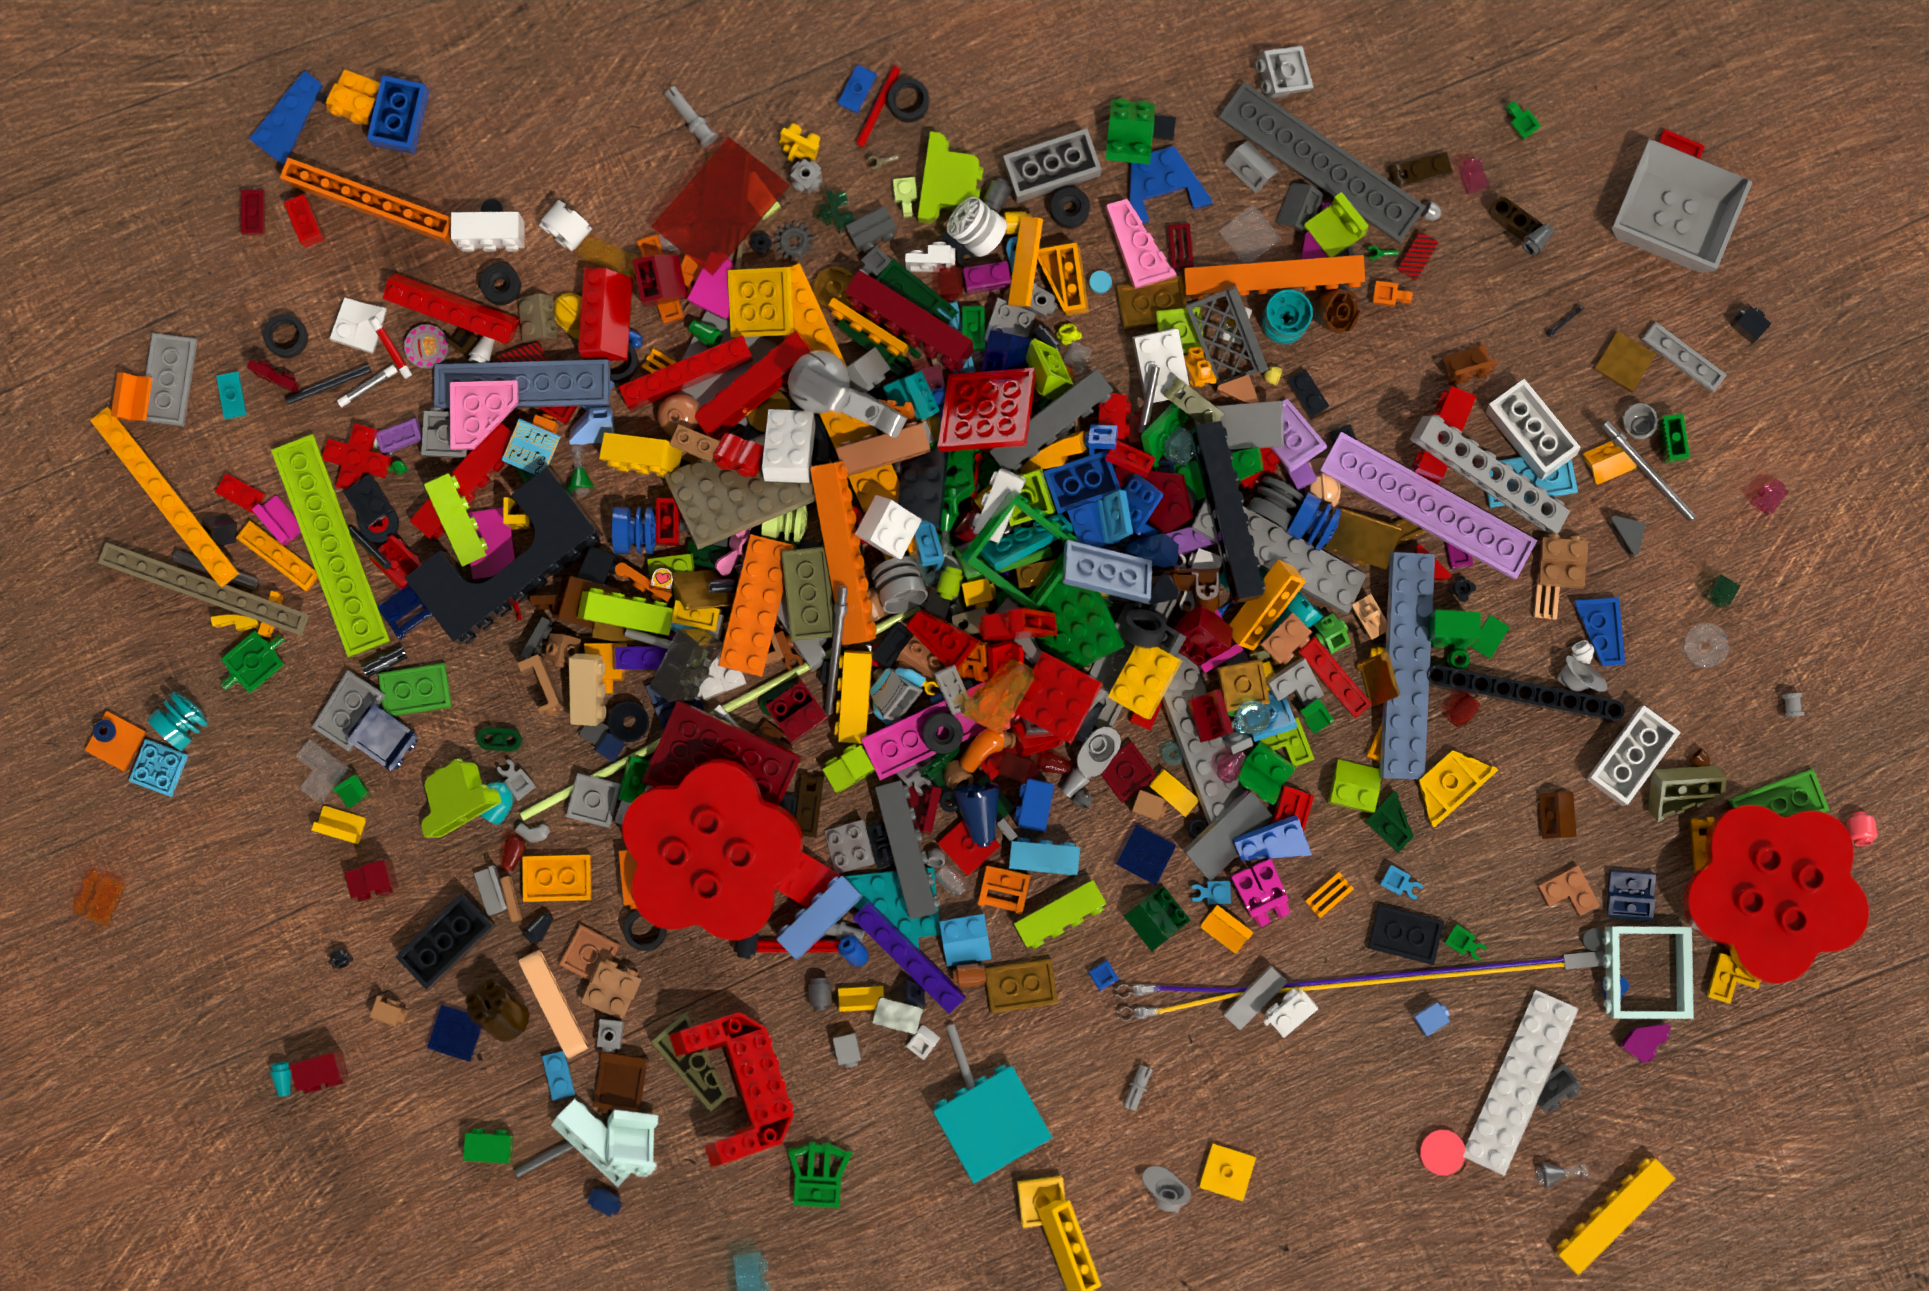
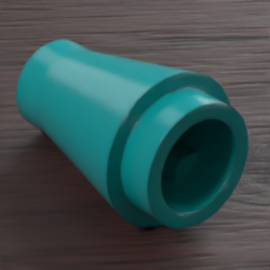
[269,1062,291,1097]

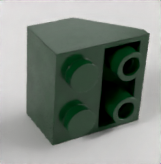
[1124,885,1191,952]

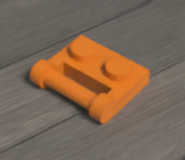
[978,866,1031,915]

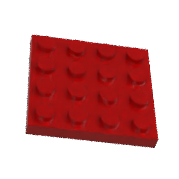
[938,368,1036,452]

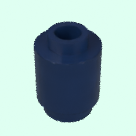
[587,1187,623,1218]

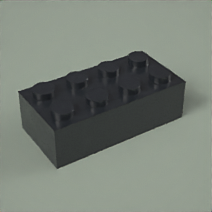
[395,893,496,990]

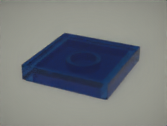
[1116,825,1177,886]
[427,1005,482,1062]

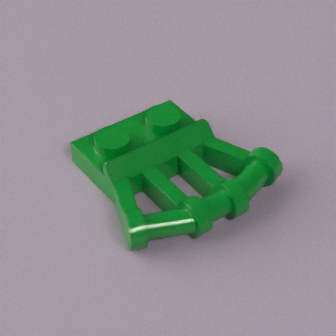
[787,1141,853,1208]

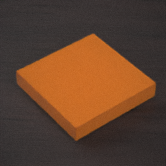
[84,711,147,772]

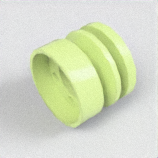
[761,505,808,545]

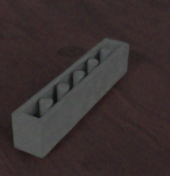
[988,368,1113,473]
[875,781,940,920]

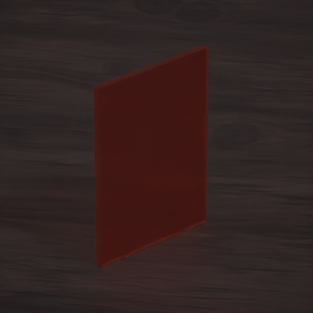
[651,137,790,276]

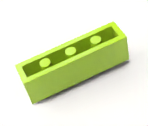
[423,473,488,567]
[577,588,674,635]
[1014,880,1106,950]

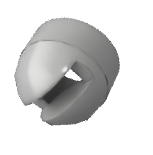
[1422,201,1441,221]
[927,848,945,868]

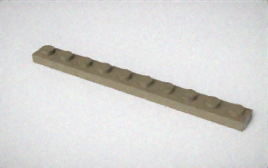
[98,542,309,636]

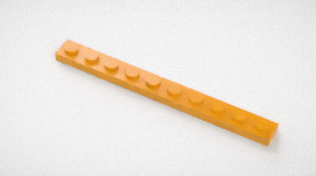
[90,407,240,588]

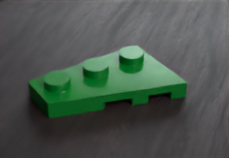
[1141,403,1189,471]

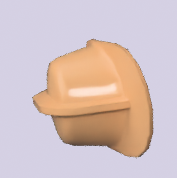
[1304,458,1341,511]

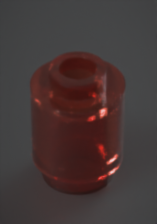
[1448,694,1480,728]

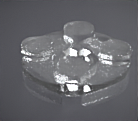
[1682,623,1729,668]

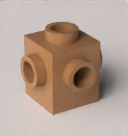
[545,633,581,668]

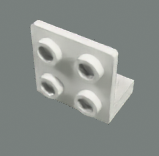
[1264,987,1319,1038]

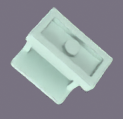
[606,1110,658,1177]

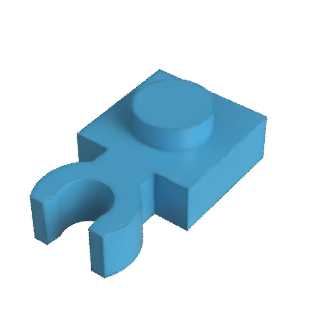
[1380,865,1423,900]
[1191,881,1231,904]

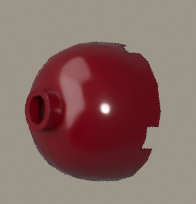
[947,497,982,542]

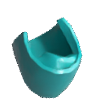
[480,782,514,825]

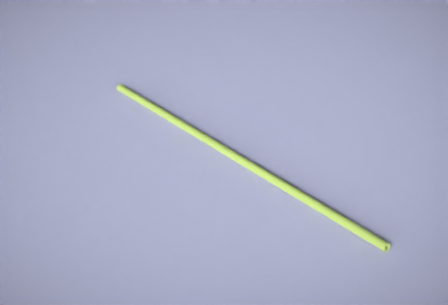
[520,606,921,820]

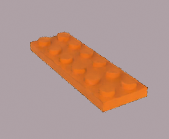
[718,534,794,677]

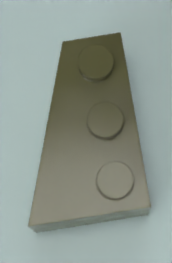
[1648,766,1727,822]

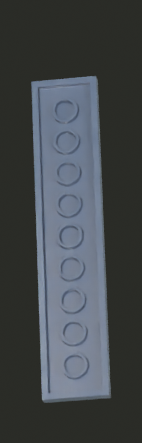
[1380,552,1435,779]

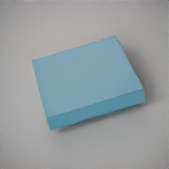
[129,739,189,797]

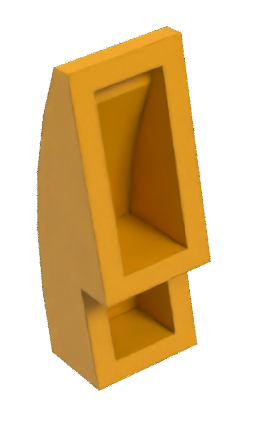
[1020,430,1088,473]

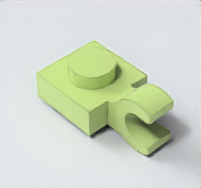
[893,177,917,217]

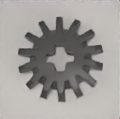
[774,222,814,261]

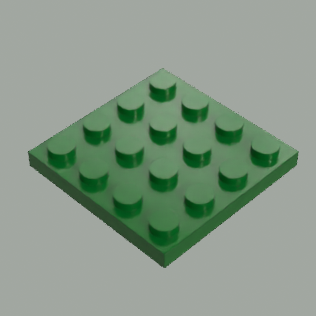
[1021,576,1125,670]

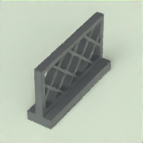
[1186,284,1268,387]

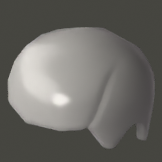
[1623,403,1658,440]

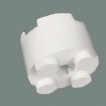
[539,200,592,251]

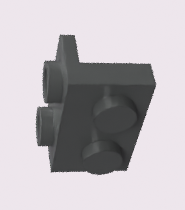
[1537,1063,1582,1113]

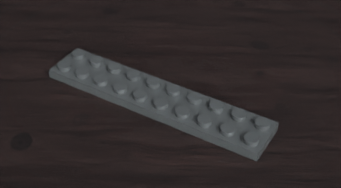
[1218,82,1426,244]

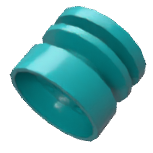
[1261,290,1313,344]
[147,691,209,751]

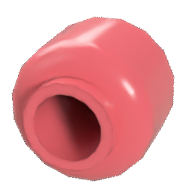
[1846,811,1878,846]

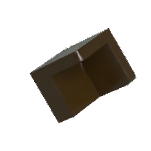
[446,328,479,359]

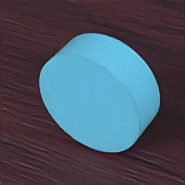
[1089,271,1112,294]

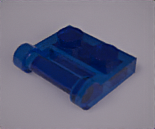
[378,585,433,640]

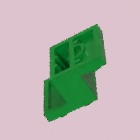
[1106,98,1155,165]

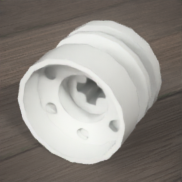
[947,197,1007,257]

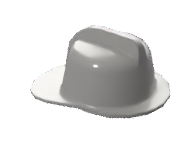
[1557,655,1607,692]
[1077,727,1121,777]
[1142,1166,1191,1214]

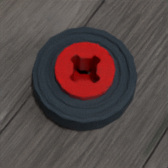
[358,509,399,543]

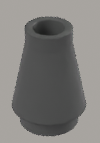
[1521,223,1554,256]

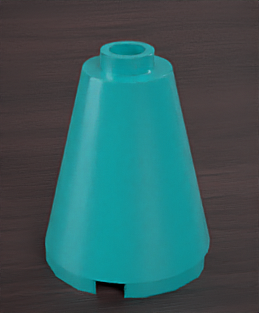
[1263,591,1324,640]

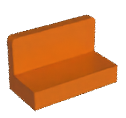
[111,372,152,421]

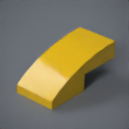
[210,615,261,632]
[1148,769,1199,817]

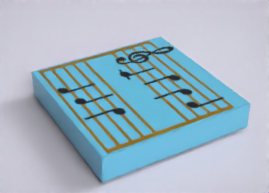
[502,419,561,475]

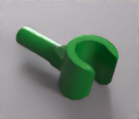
[1368,246,1399,261]
[388,461,408,476]

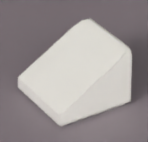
[906,1025,940,1060]

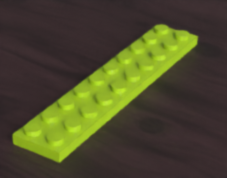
[271,434,391,658]

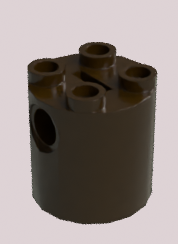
[465,980,530,1042]

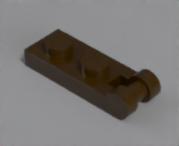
[1387,151,1453,188]
[796,772,825,838]

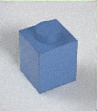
[1412,1002,1450,1036]

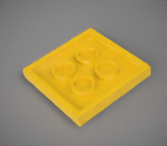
[728,267,793,337]

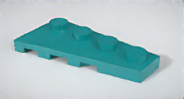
[979,514,1073,571]

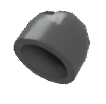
[1072,790,1092,809]

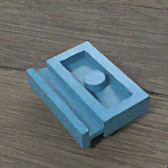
[1097,490,1133,544]

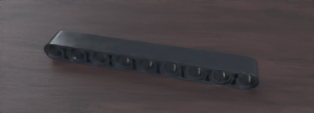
[1427,665,1625,722]

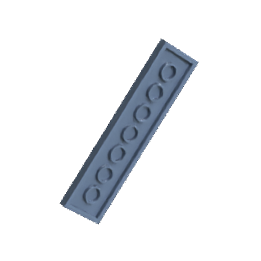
[434,359,610,410]

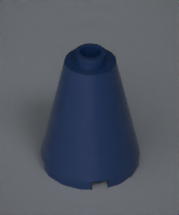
[954,782,999,847]

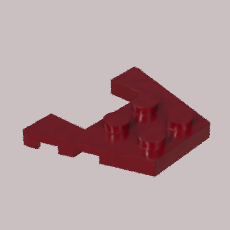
[1115,467,1194,541]

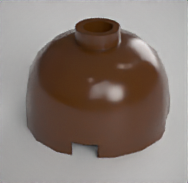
[1315,289,1360,334]

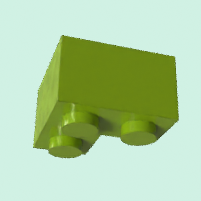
[822,744,875,794]

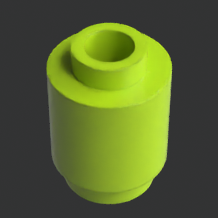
[936,566,963,600]

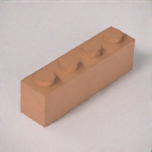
[836,422,930,476]

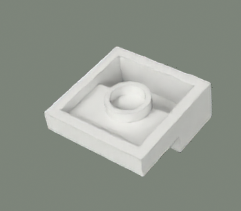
[905,242,955,273]
[686,645,747,700]

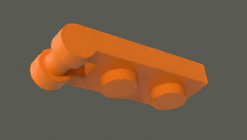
[615,563,674,604]

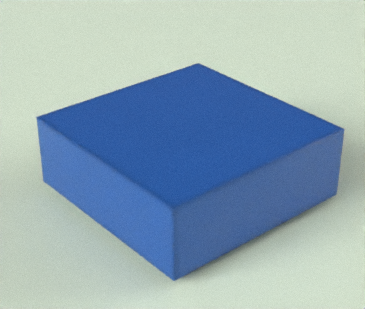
[1088,960,1119,991]

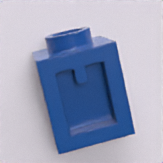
[1085,425,1118,455]

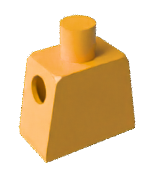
[584,643,629,694]

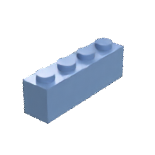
[776,876,863,960]

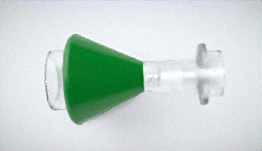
[568,445,595,497]
[939,504,959,555]

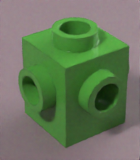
[1314,613,1351,654]

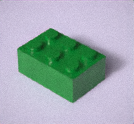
[1429,610,1481,650]

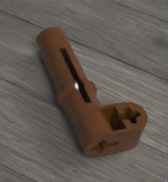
[1151,566,1220,612]

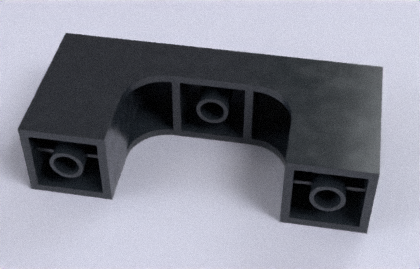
[405,467,603,645]

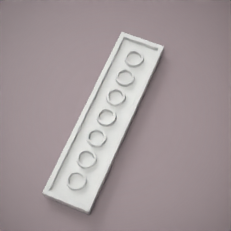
[1463,990,1579,1176]

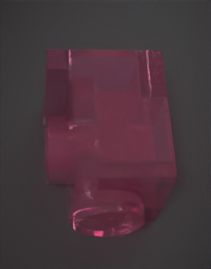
[914,365,945,390]
[1750,479,1789,516]

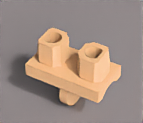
[1351,594,1387,640]

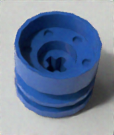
[1286,492,1342,551]
[612,507,656,554]

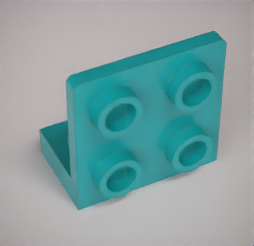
[884,370,940,421]

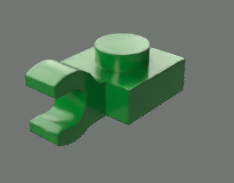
[1504,100,1542,141]

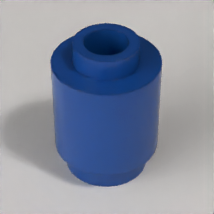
[838,936,869,967]

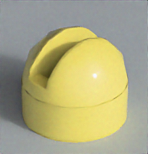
[1264,366,1282,385]

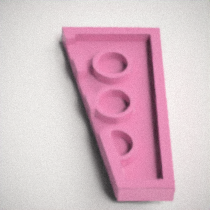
[1105,199,1177,289]

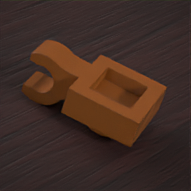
[775,631,803,671]

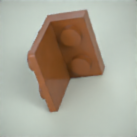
[1441,345,1498,385]

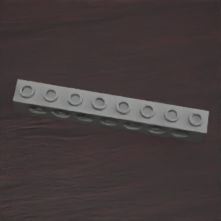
[1410,415,1570,534]

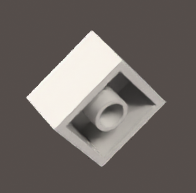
[855,495,922,560]

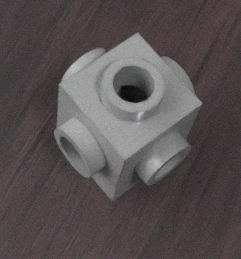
[790,159,823,195]

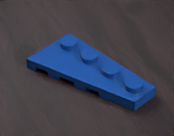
[249,71,323,166]

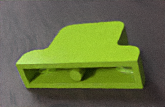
[918,132,984,224]
[422,759,502,838]

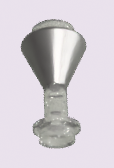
[1535,1162,1589,1189]

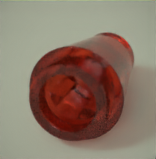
[1037,751,1072,775]
[501,836,526,871]

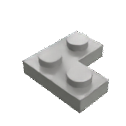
[1266,657,1324,707]

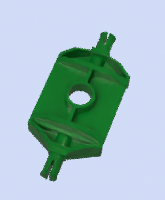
[929,438,975,517]

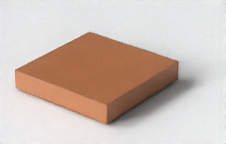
[559,924,621,981]

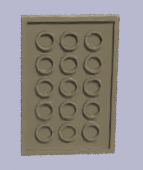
[664,433,816,550]

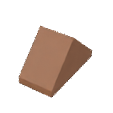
[1216,374,1259,404]

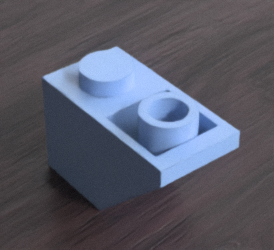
[569,407,615,445]

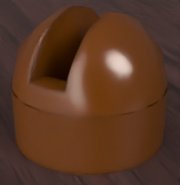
[1689,748,1710,767]

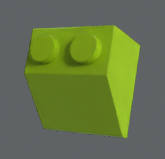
[1025,338,1074,400]
[1009,468,1056,526]
[1328,759,1381,814]

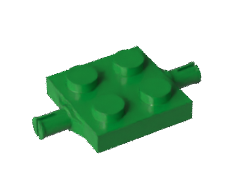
[220,630,285,694]

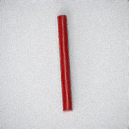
[856,66,901,148]

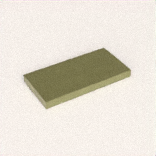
[781,547,835,641]

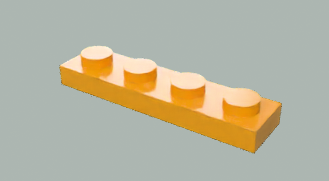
[828,297,909,357]

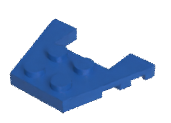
[1130,146,1213,225]

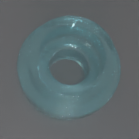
[1162,743,1184,766]

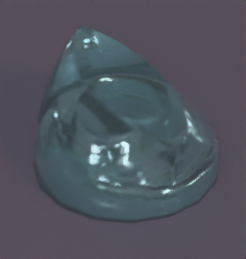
[1234,700,1271,734]

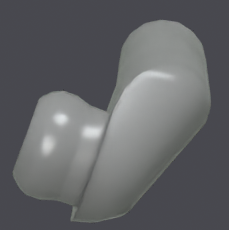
[515,823,550,843]

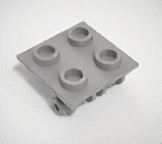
[984,298,1036,355]
[824,820,875,873]

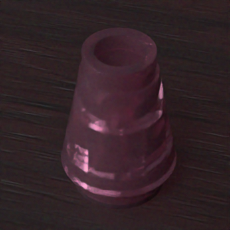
[1217,751,1246,783]

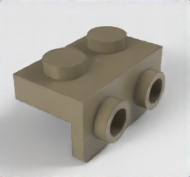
[518,293,557,343]

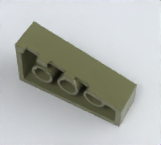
[651,1012,728,1113]

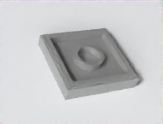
[566,773,621,828]

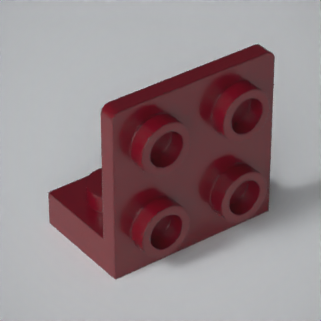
[902,783,942,835]

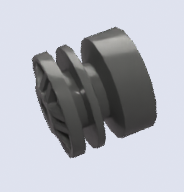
[1247,476,1305,532]

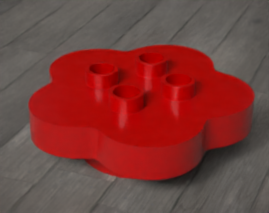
[622,759,804,940]
[1683,805,1869,984]

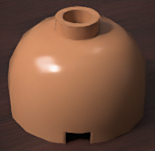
[658,393,701,436]

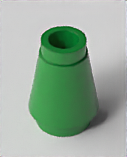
[688,320,723,348]

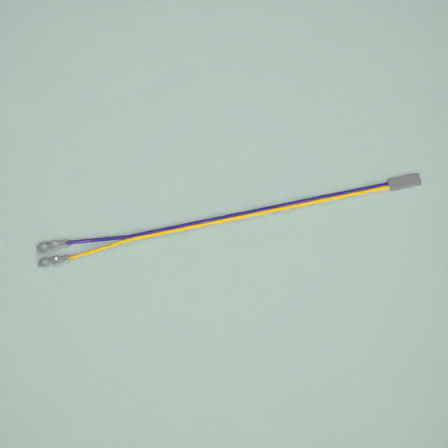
[1115,951,1604,1021]

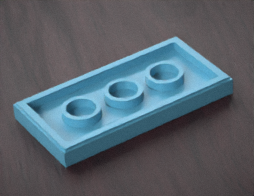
[1486,457,1578,509]

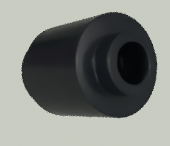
[1030,324,1062,351]
[733,933,759,959]

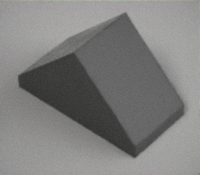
[1607,516,1646,559]

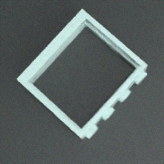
[1603,927,1694,1019]

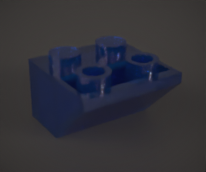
[981,330,1033,372]

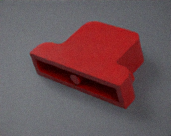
[978,608,1058,641]

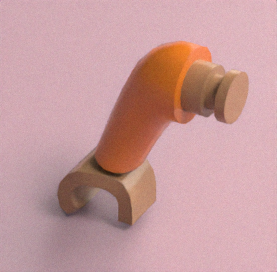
[943,727,1016,790]

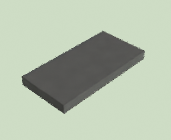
[1183,789,1273,881]

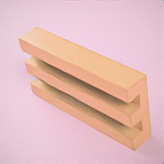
[1533,573,1560,620]

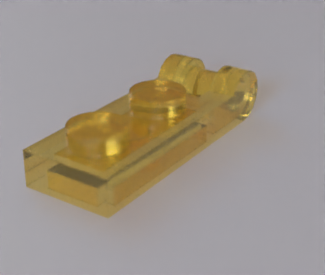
[576,235,641,279]

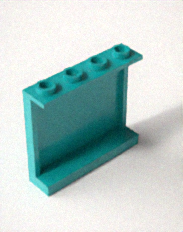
[931,1064,1053,1184]

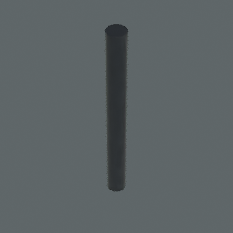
[285,364,371,405]

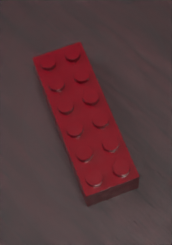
[844,270,974,373]

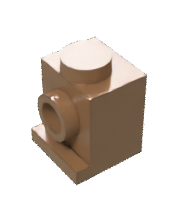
[370,995,408,1026]

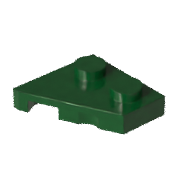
[1364,790,1414,853]

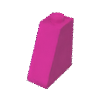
[687,252,734,322]

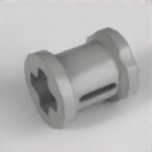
[1781,693,1805,718]

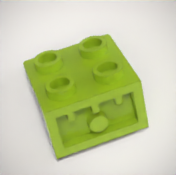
[1304,192,1369,257]

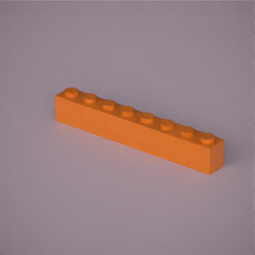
[280,158,451,244]
[1184,255,1365,299]
[810,461,877,645]

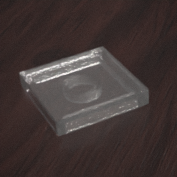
[1219,205,1281,264]

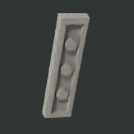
[1641,321,1727,393]

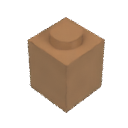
[1131,790,1167,822]

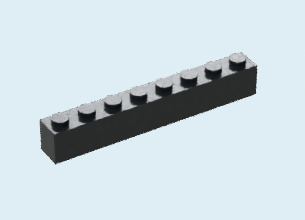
[1190,421,1265,604]

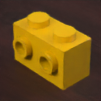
[962,578,996,611]

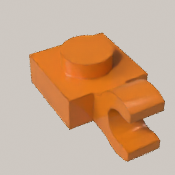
[1373,281,1413,307]

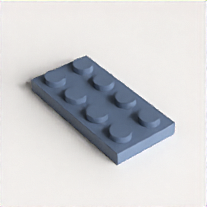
[1062,540,1152,603]

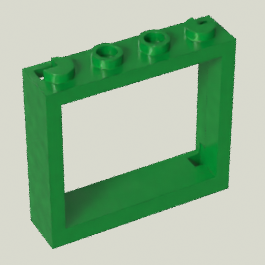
[961,493,1079,610]

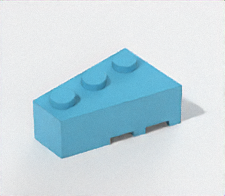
[1009,837,1080,876]

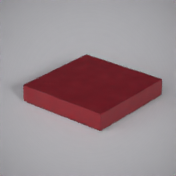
[1100,741,1157,803]

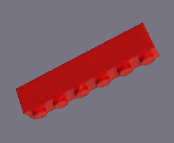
[382,273,520,345]
[695,331,814,440]
[619,335,754,412]
[410,423,513,541]

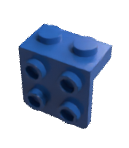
[1123,474,1163,537]

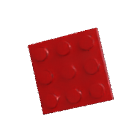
[1011,651,1103,744]

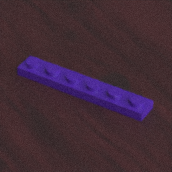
[852,901,966,1014]

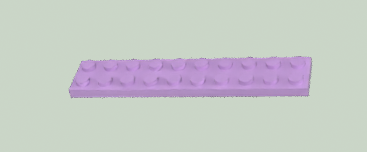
[1319,432,1537,580]

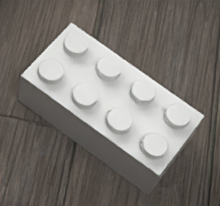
[1486,379,1581,481]
[1586,705,1681,806]

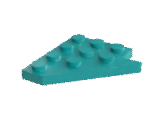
[844,867,941,951]

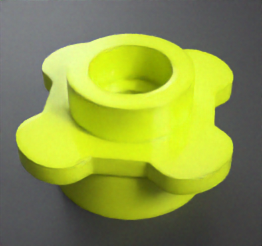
[1056,323,1082,345]

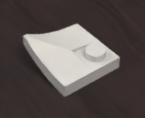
[330,297,387,354]

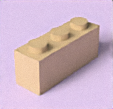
[569,653,606,726]

